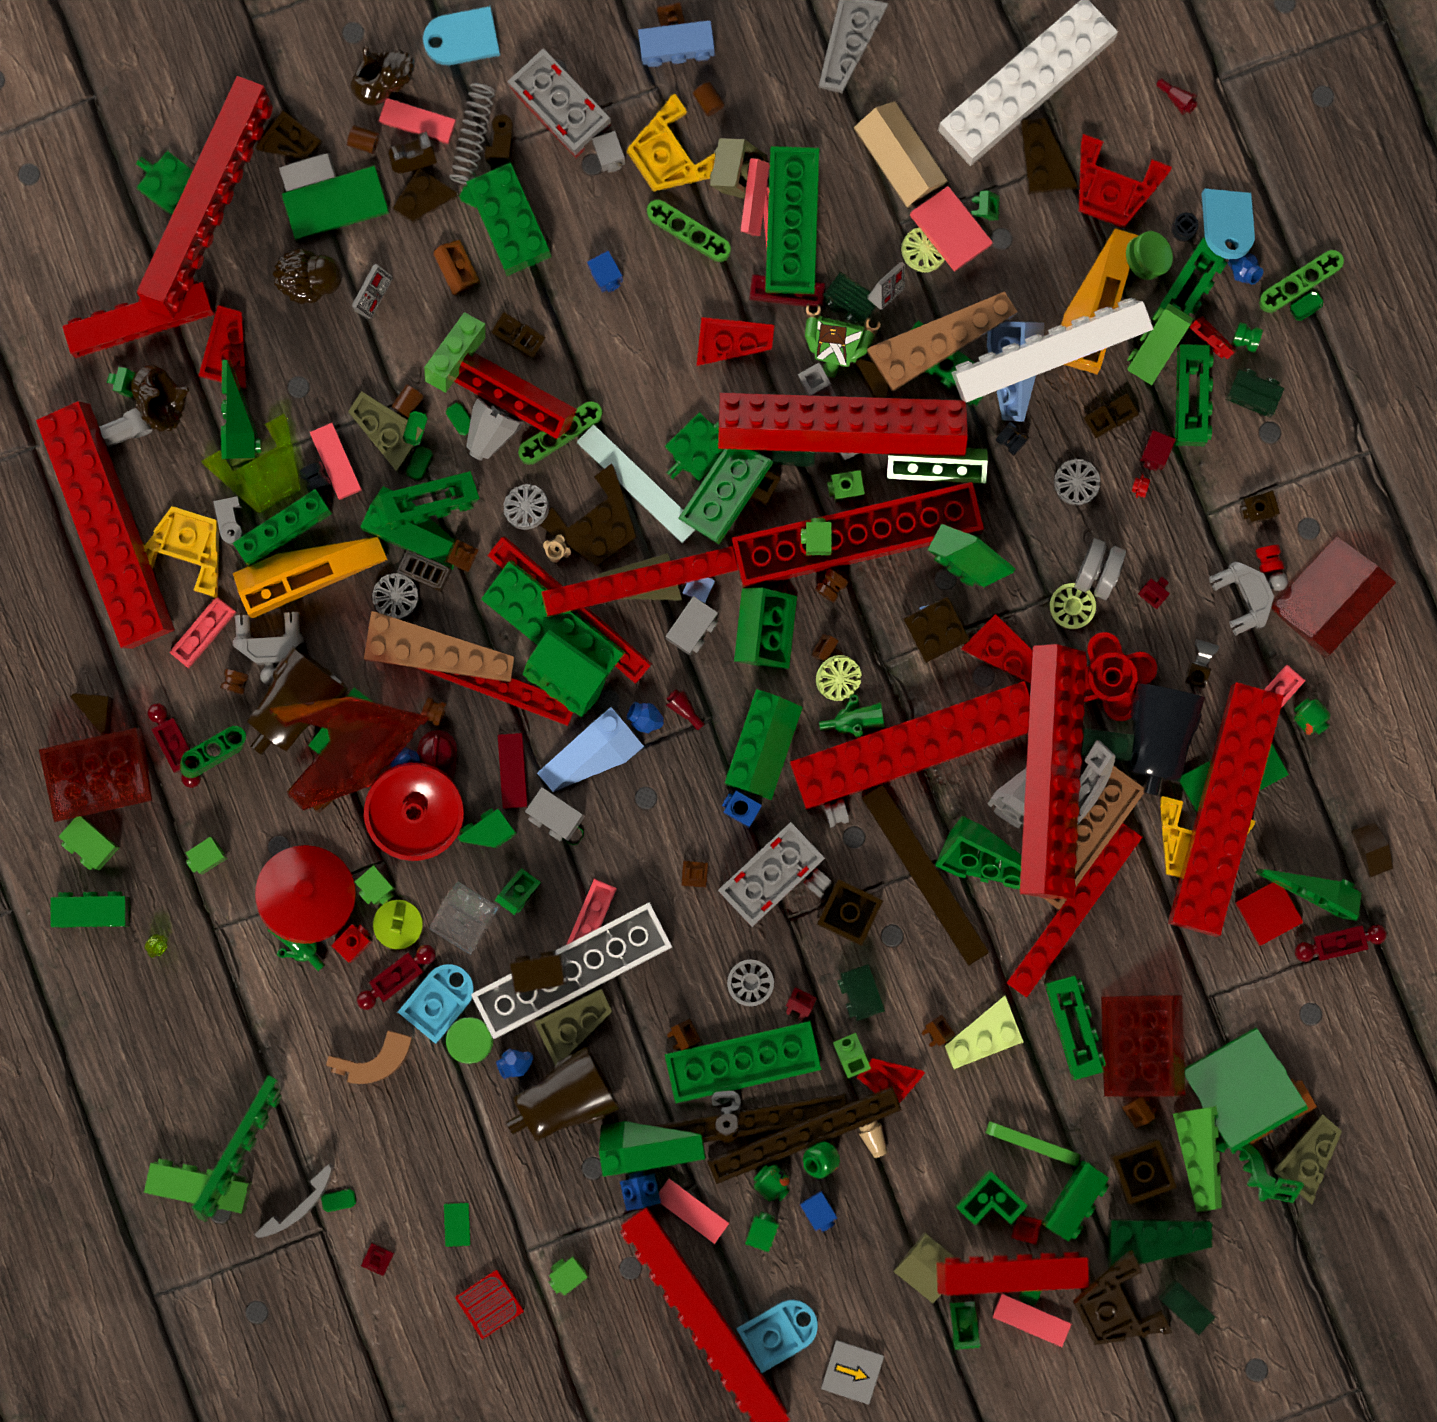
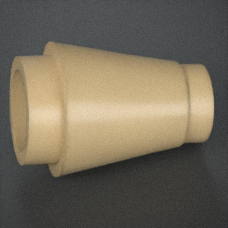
[858,1121,888,1158]

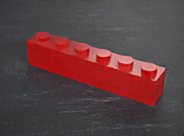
[62,281,215,358]
[454,353,577,439]
[937,1251,1089,1295]

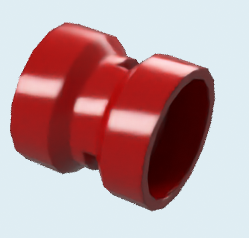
[1255,544,1285,574]

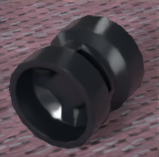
[1171,212,1199,242]
[995,422,1030,456]
[299,462,332,493]

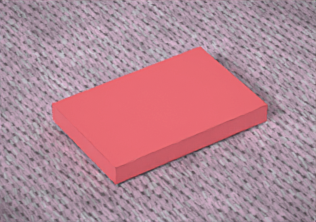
[910,186,993,272]

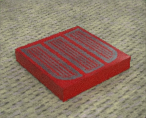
[455,1269,524,1340]

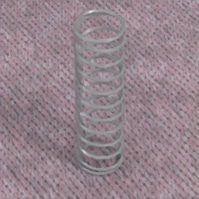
[449,83,496,184]

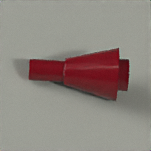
[1156,78,1198,115]
[665,689,704,730]

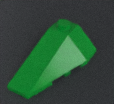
[221,360,262,459]
[360,486,455,570]
[935,816,1022,890]
[1255,868,1362,920]
[599,1121,706,1177]

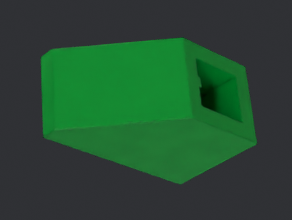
[458,808,517,848]
[745,1211,779,1252]

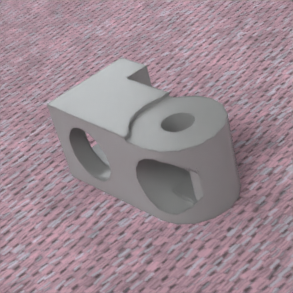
[213,496,244,545]

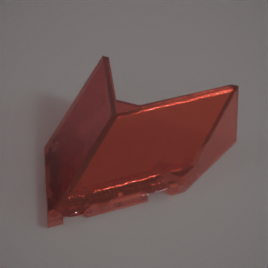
[269,696,429,811]

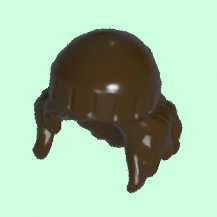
[350,46,415,106]
[272,249,342,304]
[131,365,189,432]

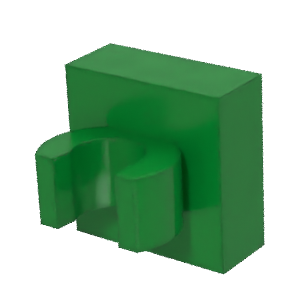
[971,190,999,221]
[106,367,135,398]

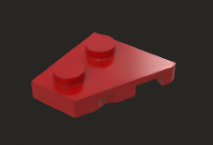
[1189,316,1238,359]
[856,1058,925,1103]

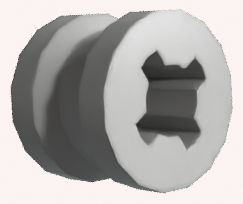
[824,799,849,828]
[803,868,834,899]

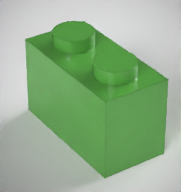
[58,814,119,870]

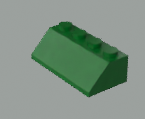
[725,689,803,800]

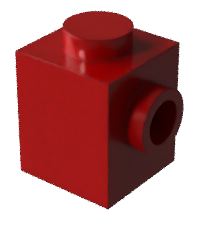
[331,924,372,963]

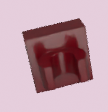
[1138,576,1170,610]
[786,987,817,1021]
[361,1242,395,1276]

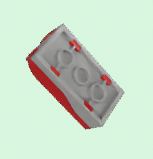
[508,48,611,158]
[718,822,825,927]

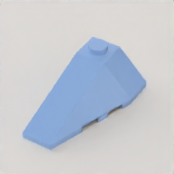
[987,321,1044,422]
[537,707,644,792]

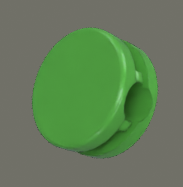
[1126,231,1173,280]
[446,1017,493,1064]

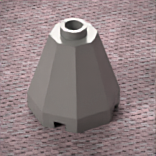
[466,397,524,460]
[988,767,1027,828]

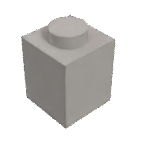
[592,131,625,172]

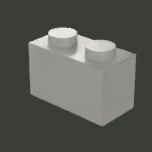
[665,596,719,655]
[525,787,585,841]

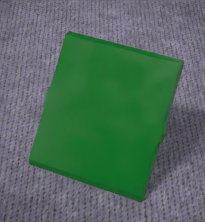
[1181,1028,1309,1152]

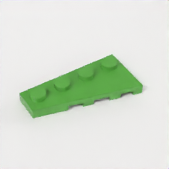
[1173,1106,1222,1212]

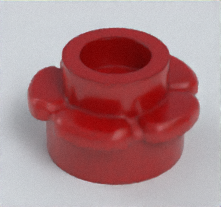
[1132,475,1151,498]

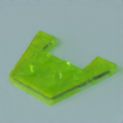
[201,414,301,513]

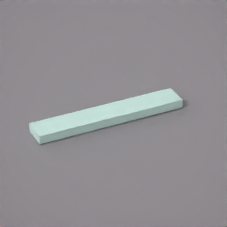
[577,424,695,544]

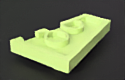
[945,995,1023,1069]

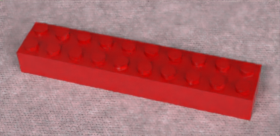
[137,76,273,319]
[718,393,968,457]
[36,401,175,649]
[732,482,984,588]
[1020,644,1087,899]
[790,681,1030,810]
[1168,682,1284,937]
[620,1207,790,1422]

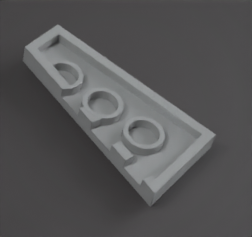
[819,0,888,93]

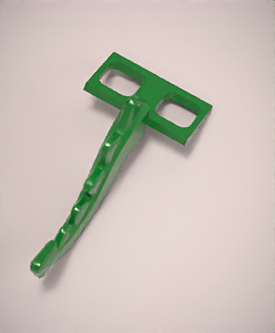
[1216,1137,1304,1203]

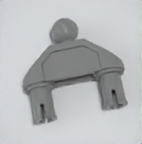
[1209,562,1288,636]
[233,612,304,685]

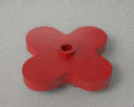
[1084,632,1157,721]

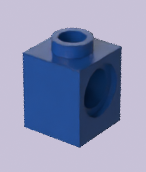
[587,250,623,292]
[722,791,762,828]
[800,1191,837,1232]

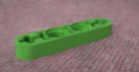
[647,200,730,262]
[1259,250,1344,313]
[518,402,602,465]
[985,1121,1081,1166]

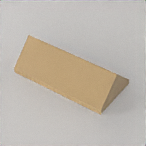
[854,101,948,208]

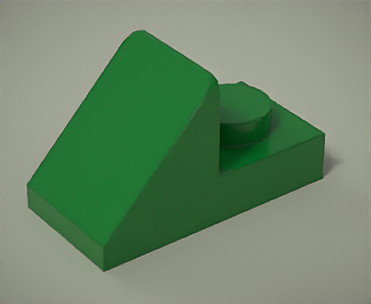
[495,868,541,915]
[950,1301,980,1350]

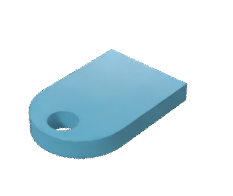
[423,6,500,65]
[1202,189,1255,259]
[398,964,474,1044]
[736,1300,818,1373]

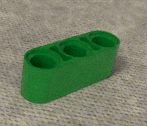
[180,726,246,778]

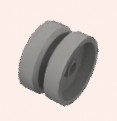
[1074,538,1126,601]

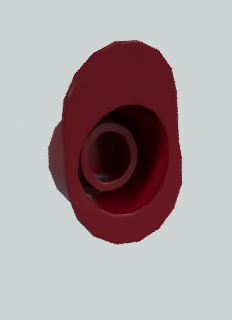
[417,730,457,780]

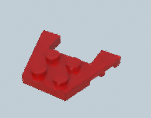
[1078,134,1172,228]

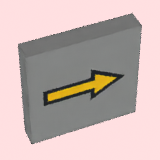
[821,1340,884,1405]

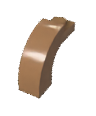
[326,1031,414,1084]

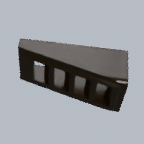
[397,550,452,593]

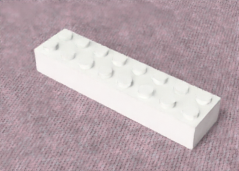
[938,0,1118,166]
[951,298,1153,402]
[471,903,673,1039]

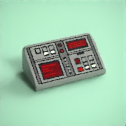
[868,262,905,309]
[352,264,393,319]

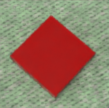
[1235,882,1304,946]

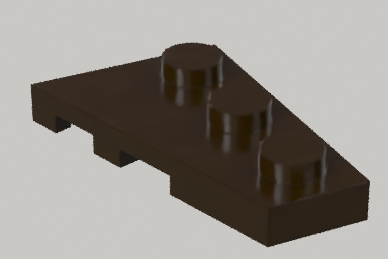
[1020,118,1078,194]

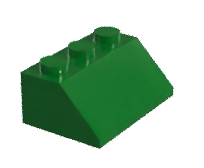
[928,524,1016,587]
[734,588,797,669]
[523,629,609,717]
[1042,1160,1110,1241]

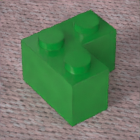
[955,1170,1028,1225]

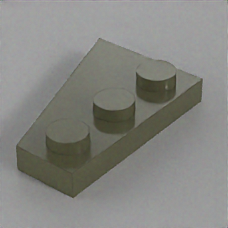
[348,391,423,473]

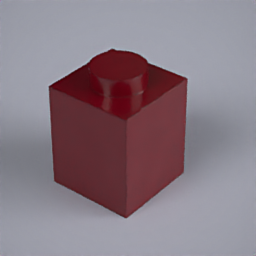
[1139,430,1176,471]

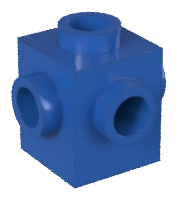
[620,1171,661,1211]

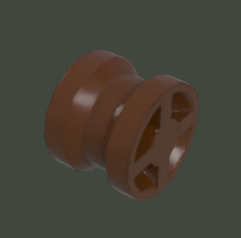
[220,669,249,694]
[420,697,447,727]

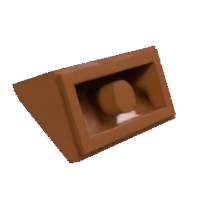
[434,239,480,295]

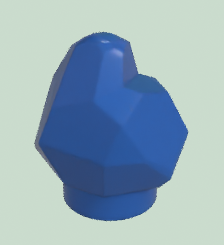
[1228,253,1264,285]
[627,702,664,733]
[389,747,421,768]
[496,1048,534,1079]

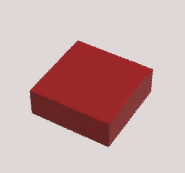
[1011,1214,1042,1245]

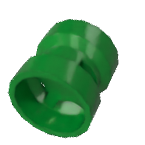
[1231,322,1263,353]

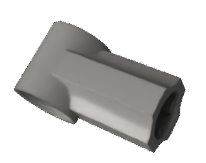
[99,408,153,447]

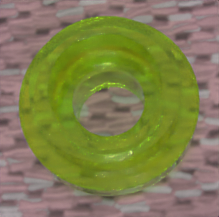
[144,934,167,958]

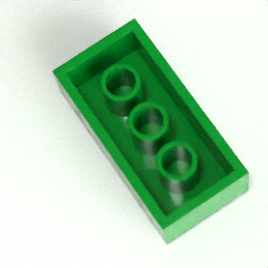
[466,163,551,276]

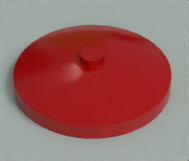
[364,762,464,861]
[255,845,356,944]

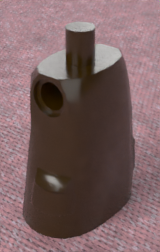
[247,646,349,755]
[506,1046,620,1142]

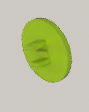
[373,900,423,949]

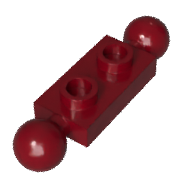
[147,703,201,788]
[1294,924,1387,962]
[357,945,436,1010]

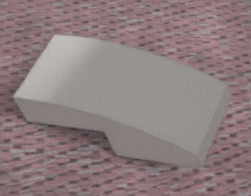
[279,153,337,191]

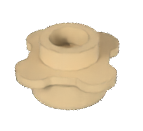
[543,535,571,563]

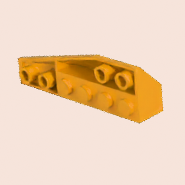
[1061,229,1138,374]
[233,537,388,619]

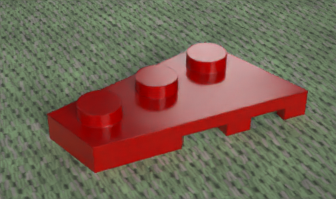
[198,305,246,390]
[696,317,774,366]
[960,614,1033,684]

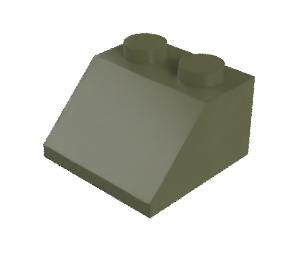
[710,138,767,199]
[893,1232,955,1303]

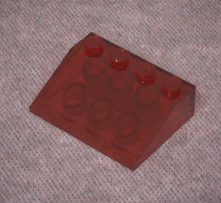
[1271,536,1396,658]
[39,728,152,822]
[1101,995,1185,1097]

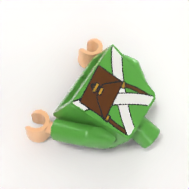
[805,305,880,377]

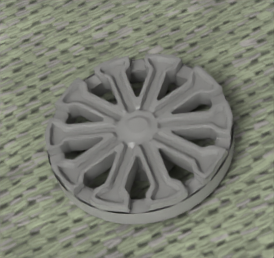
[1054,459,1100,505]
[504,484,549,530]
[372,573,419,619]
[727,960,774,1006]

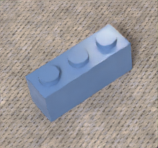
[638,20,714,67]

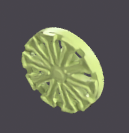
[901,228,945,272]
[1049,583,1096,630]
[816,655,862,701]

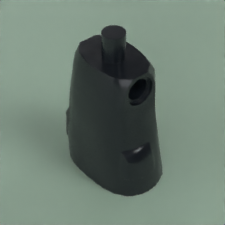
[1129,684,1205,796]

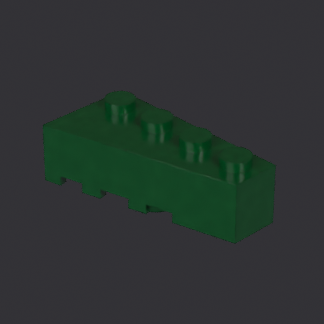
[1108,1219,1212,1269]

